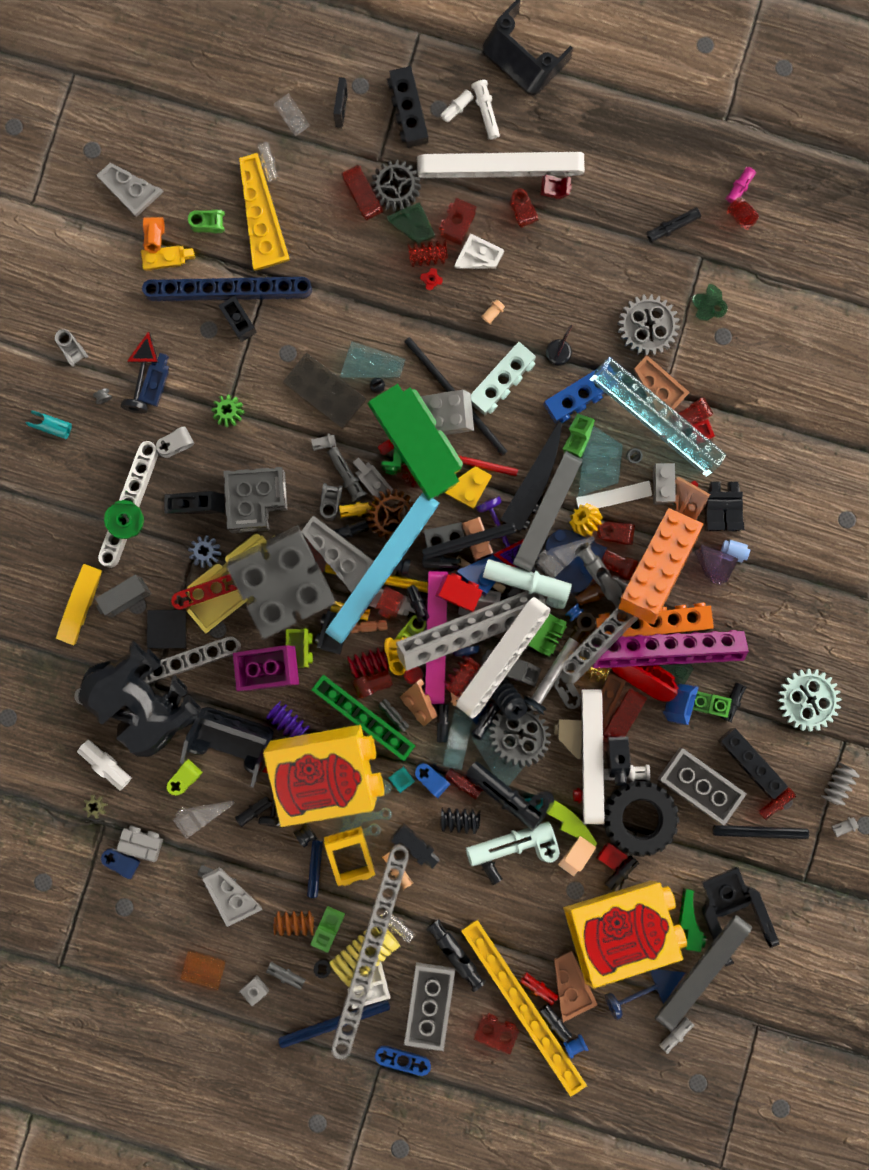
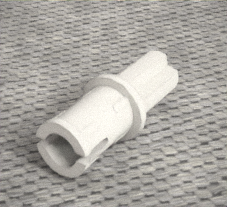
[441,90,474,122]

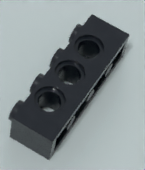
[387,66,429,148]
[718,728,788,799]

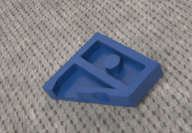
[456,555,504,596]

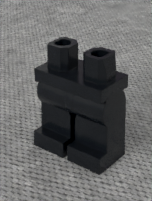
[704,482,745,531]
[391,823,440,869]

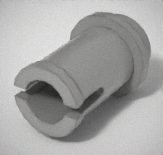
[311,433,336,451]
[832,817,859,837]

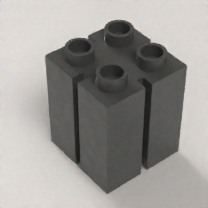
[226,525,335,639]

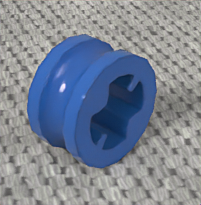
[565,603,584,621]

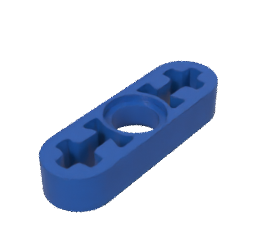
[375,1046,431,1076]

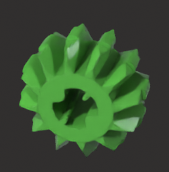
[211,394,244,427]

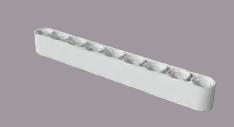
[417,152,584,178]

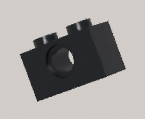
[219,296,257,342]

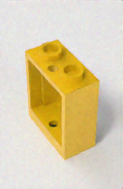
[324,826,375,886]

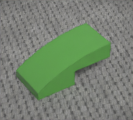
[563,414,595,458]
[310,906,345,953]

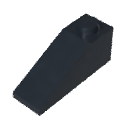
[164,491,225,514]

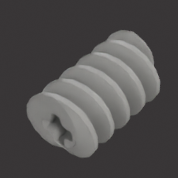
[821,762,860,805]

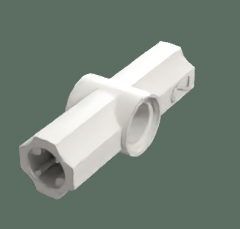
[77,739,132,790]

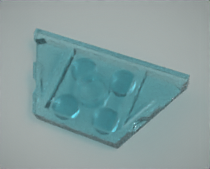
[578,426,623,496]

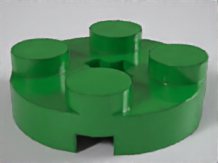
[104,500,144,539]

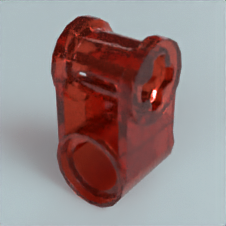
[510,188,539,228]
[597,522,635,545]

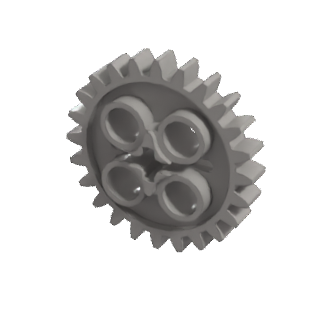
[618,294,680,356]

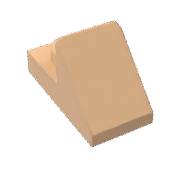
[558,836,596,876]

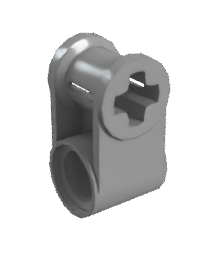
[55,329,88,367]
[156,426,194,458]

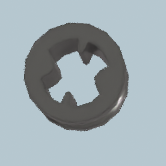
[93,388,112,404]

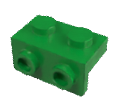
[381,447,405,475]

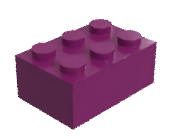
[233,645,299,692]

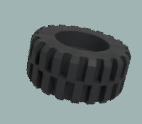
[603,781,679,857]

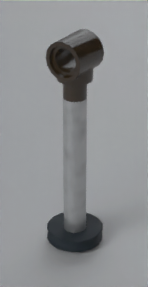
[524,613,596,715]

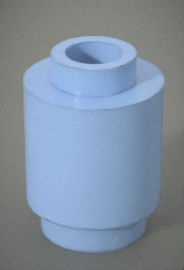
[720,540,750,563]

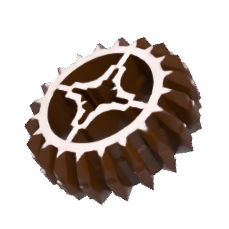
[366,488,415,540]

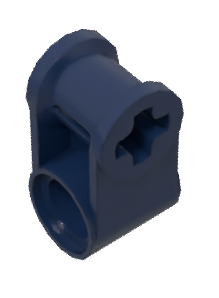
[101,848,140,879]

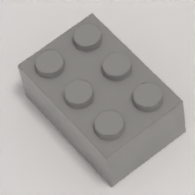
[421,390,474,435]

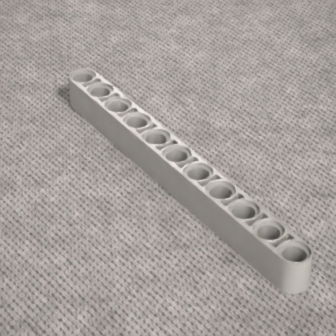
[332,844,408,1059]

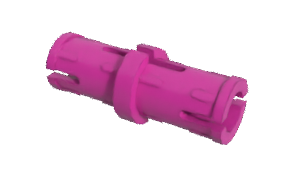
[726,167,756,205]

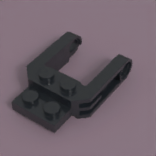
[701,867,780,967]

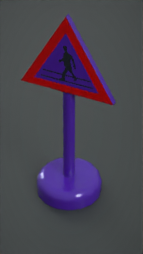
[476,496,525,568]

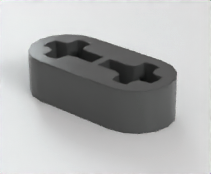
[554,675,581,709]

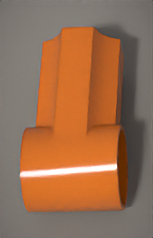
[143,217,165,253]

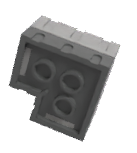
[224,467,287,533]

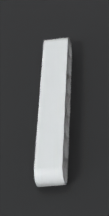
[98,441,159,568]
[456,598,551,718]
[581,689,604,824]

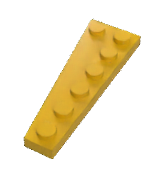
[239,153,290,271]

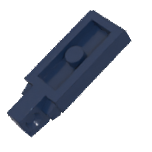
[138,353,170,407]

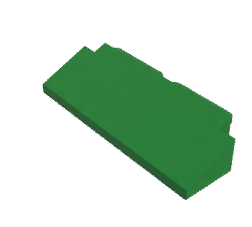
[367,384,463,501]

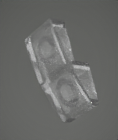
[274,93,310,136]

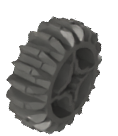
[370,160,421,212]

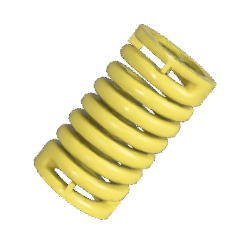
[329,927,400,987]

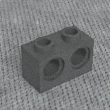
[424,522,464,553]

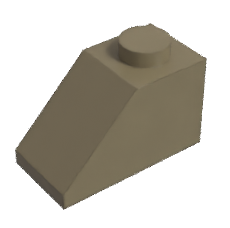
[554,720,582,759]

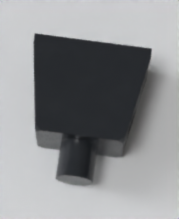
[606,736,631,786]

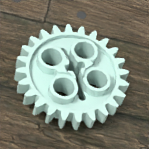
[777,669,842,731]

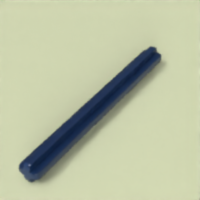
[278,1000,390,1048]

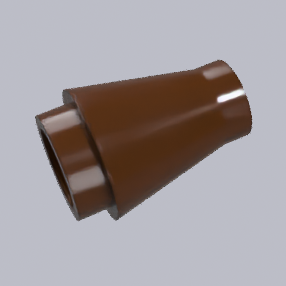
[575,583,605,606]

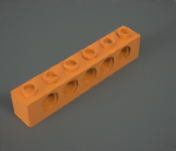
[595,603,714,637]

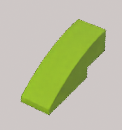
[548,800,597,847]

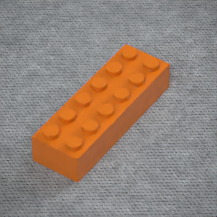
[618,508,703,625]

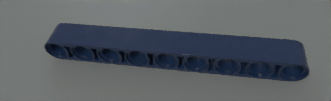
[142,277,312,301]

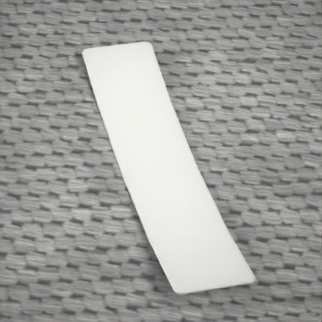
[576,481,652,509]

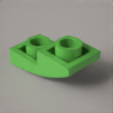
[692,691,732,718]

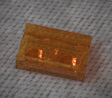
[180,951,226,990]

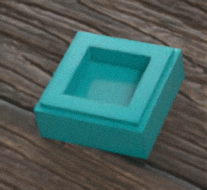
[388,766,415,793]

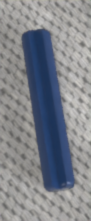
[307,840,323,898]

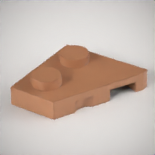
[675,476,711,520]
[400,679,437,727]

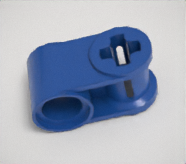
[415,763,451,798]

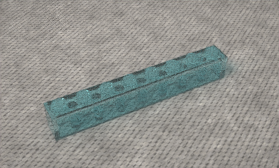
[590,357,726,477]

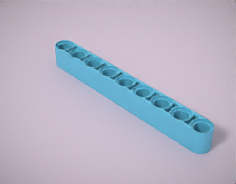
[325,493,439,644]

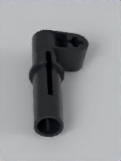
[465,761,554,831]

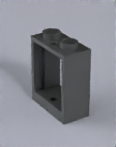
[95,574,151,618]

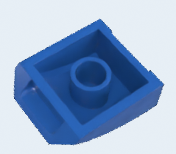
[662,684,698,725]

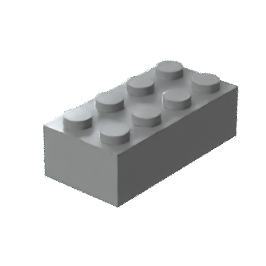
[657,748,746,826]
[404,962,455,1051]

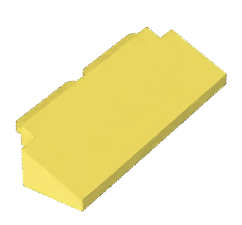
[185,533,275,634]

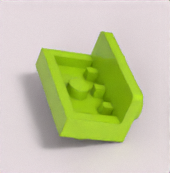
[286,629,313,668]

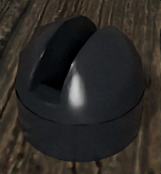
[370,378,385,394]

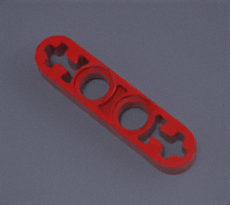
[171,574,238,609]

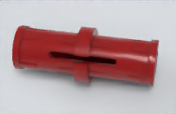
[520,972,559,1006]

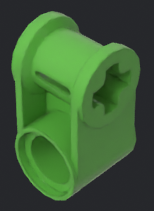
[188,210,225,233]

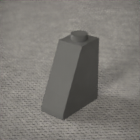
[481,649,541,687]

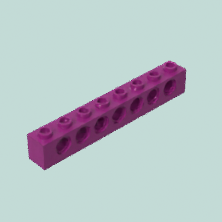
[593,630,749,668]

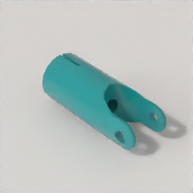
[26,410,72,439]

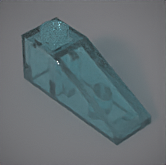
[443,709,472,770]

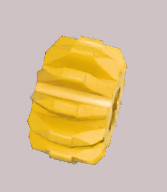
[569,503,603,537]

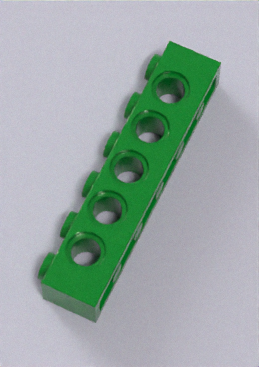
[312,675,416,761]

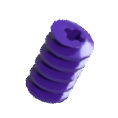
[266,701,310,737]

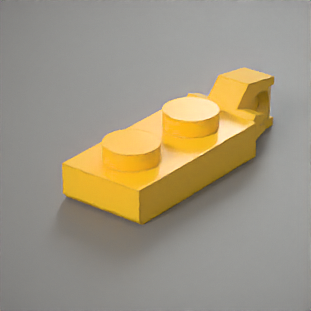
[141,246,195,271]

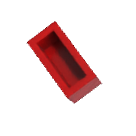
[435,572,483,612]

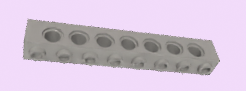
[396,591,546,671]

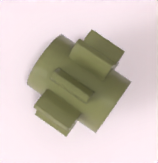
[82,795,108,819]

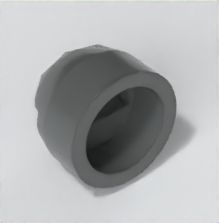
[626,448,643,464]

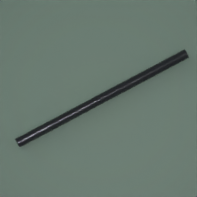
[404,337,508,456]

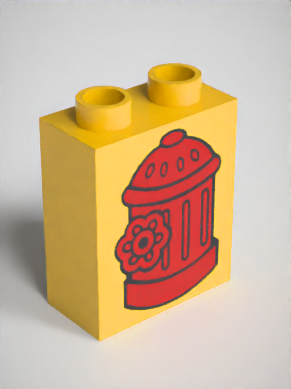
[263,725,384,827]
[563,880,687,988]

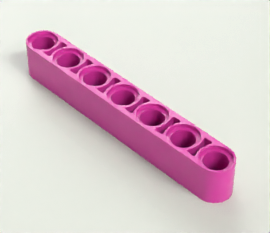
[425,571,448,704]

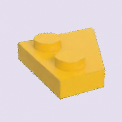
[444,466,492,509]

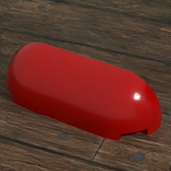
[611,649,679,702]

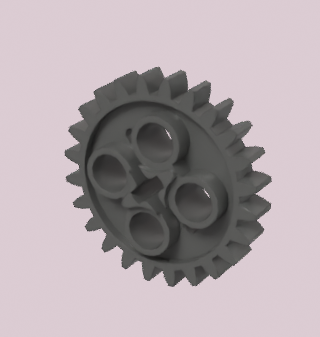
[488,709,551,768]

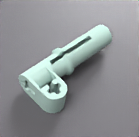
[483,559,572,609]
[466,821,560,866]

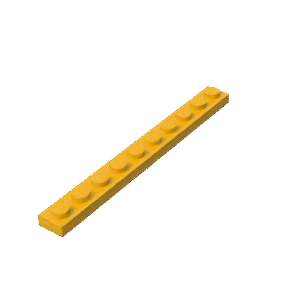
[461,920,587,1097]

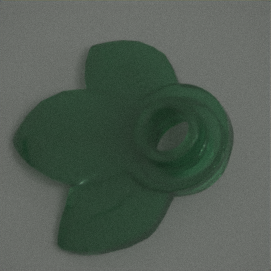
[692,284,728,321]

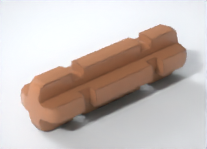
[351,620,388,633]

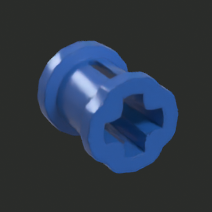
[563,1034,588,1059]

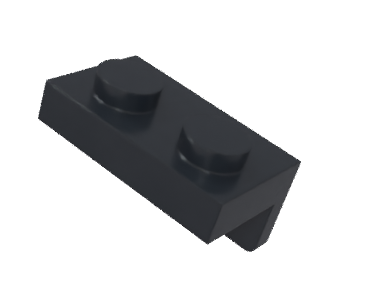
[315,611,345,655]

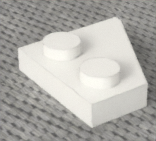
[454,234,504,269]
[348,961,391,1009]

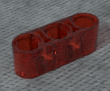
[341,165,383,221]
[603,688,647,739]

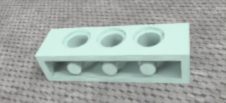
[471,342,536,416]

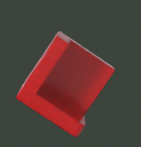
[596,842,628,871]

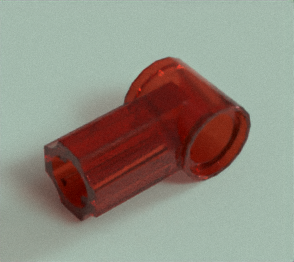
[672,397,713,430]
[601,550,640,581]
[352,670,393,699]

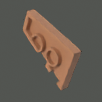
[633,355,689,421]
[554,951,598,1022]

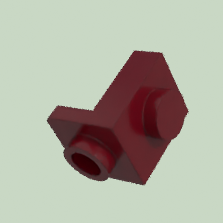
[541,175,572,200]

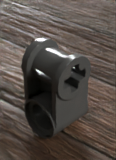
[320,483,343,521]

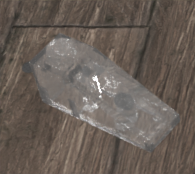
[536,537,595,578]
[173,800,236,839]

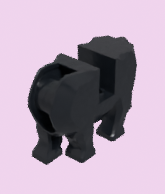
[79,640,201,757]

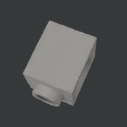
[240,975,269,1006]

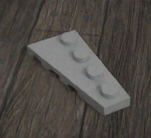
[301,516,374,593]

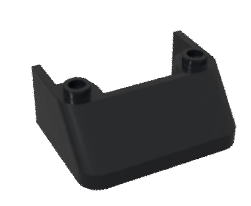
[482,0,573,95]
[180,707,274,788]

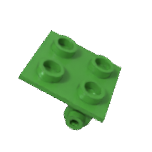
[528,614,567,657]

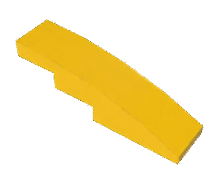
[56,564,102,646]

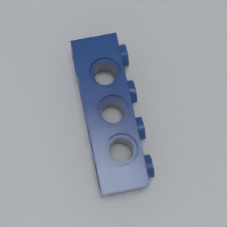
[543,362,621,424]

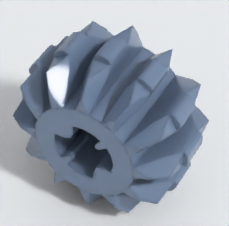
[188,535,221,568]

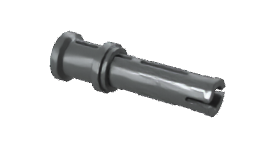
[327,446,367,503]

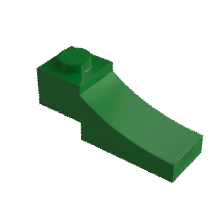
[678,888,706,952]

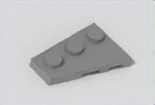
[97,163,163,217]
[202,867,262,927]

